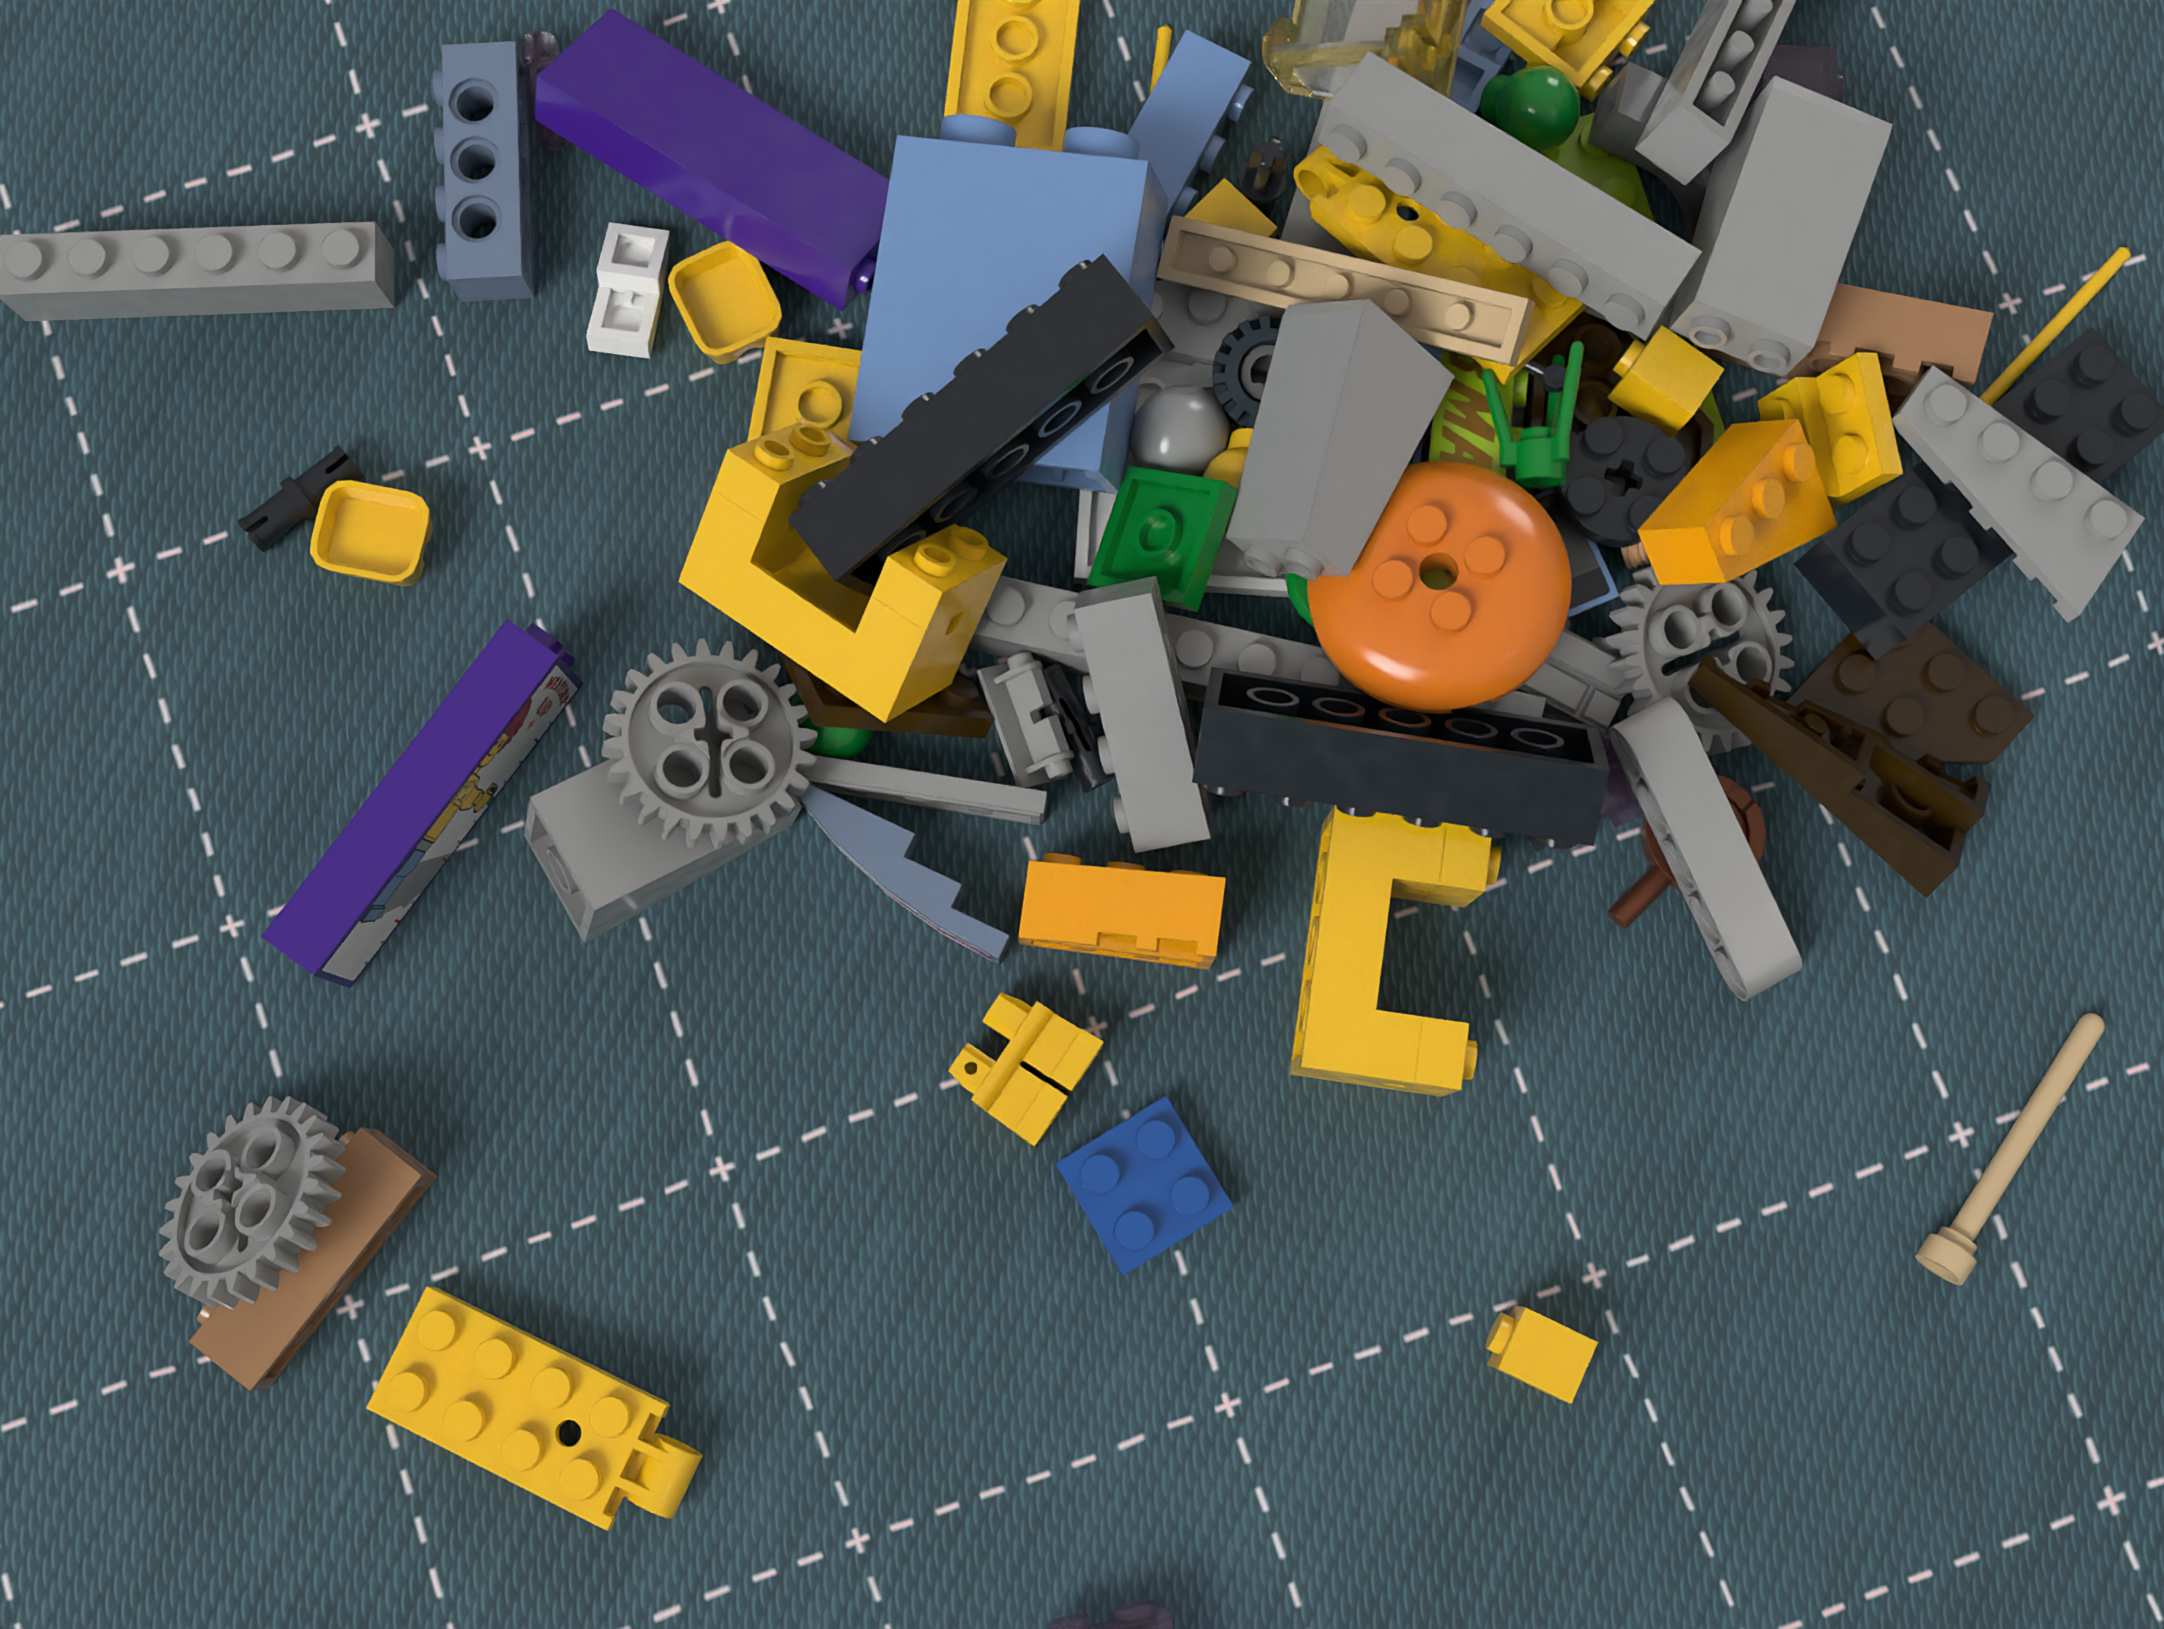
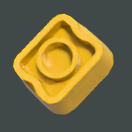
[668,241,782,364]
[310,480,433,586]

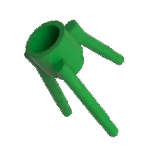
[1481,341,1584,488]

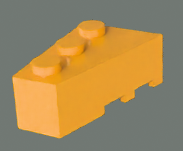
[1637,418,1838,585]
[1018,853,1226,970]

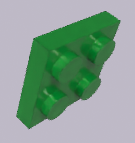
[1086,465,1239,612]

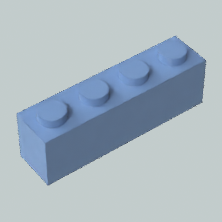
[1128,29,1255,266]

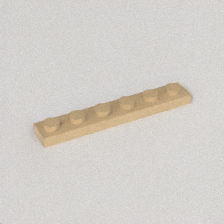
[1156,215,1535,367]

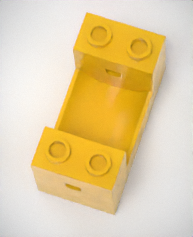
[678,422,1008,723]
[1289,805,1501,1097]

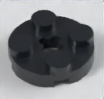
[1554,416,1687,548]

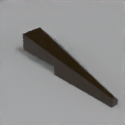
[1687,655,1991,898]

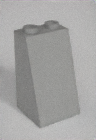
[1668,76,1893,377]
[1226,299,1454,580]
[524,701,802,944]

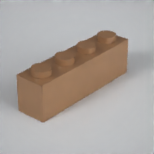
[189,1127,438,1391]

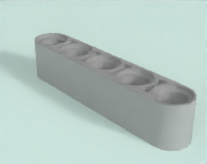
[1608,696,1803,1001]

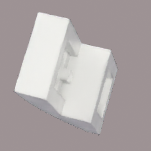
[586,222,671,359]

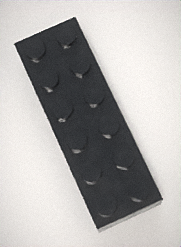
[787,253,1175,597]
[1794,327,2164,660]
[1192,667,1610,849]

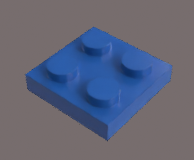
[1055,1096,1234,1276]

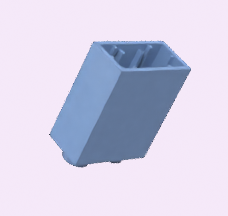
[848,114,1169,494]

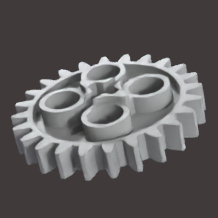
[1606,565,1794,756]
[601,639,817,850]
[159,1096,346,1309]

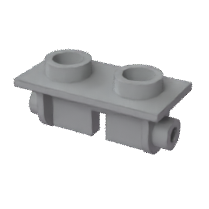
[977,651,1075,788]

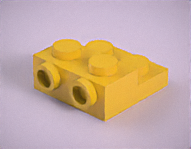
[1480,0,1655,102]
[1757,352,1903,511]

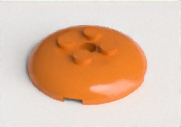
[1307,461,1572,714]

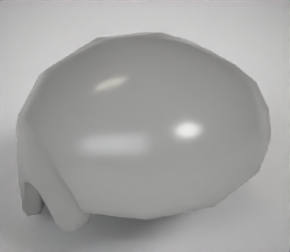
[1130,385,1231,477]

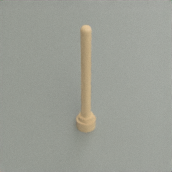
[1915,1013,2105,1285]

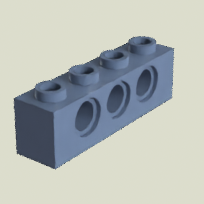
[433,41,534,302]

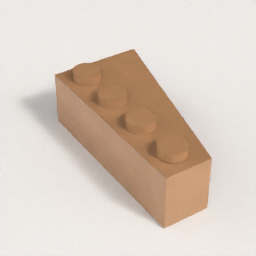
[1697,283,1994,412]

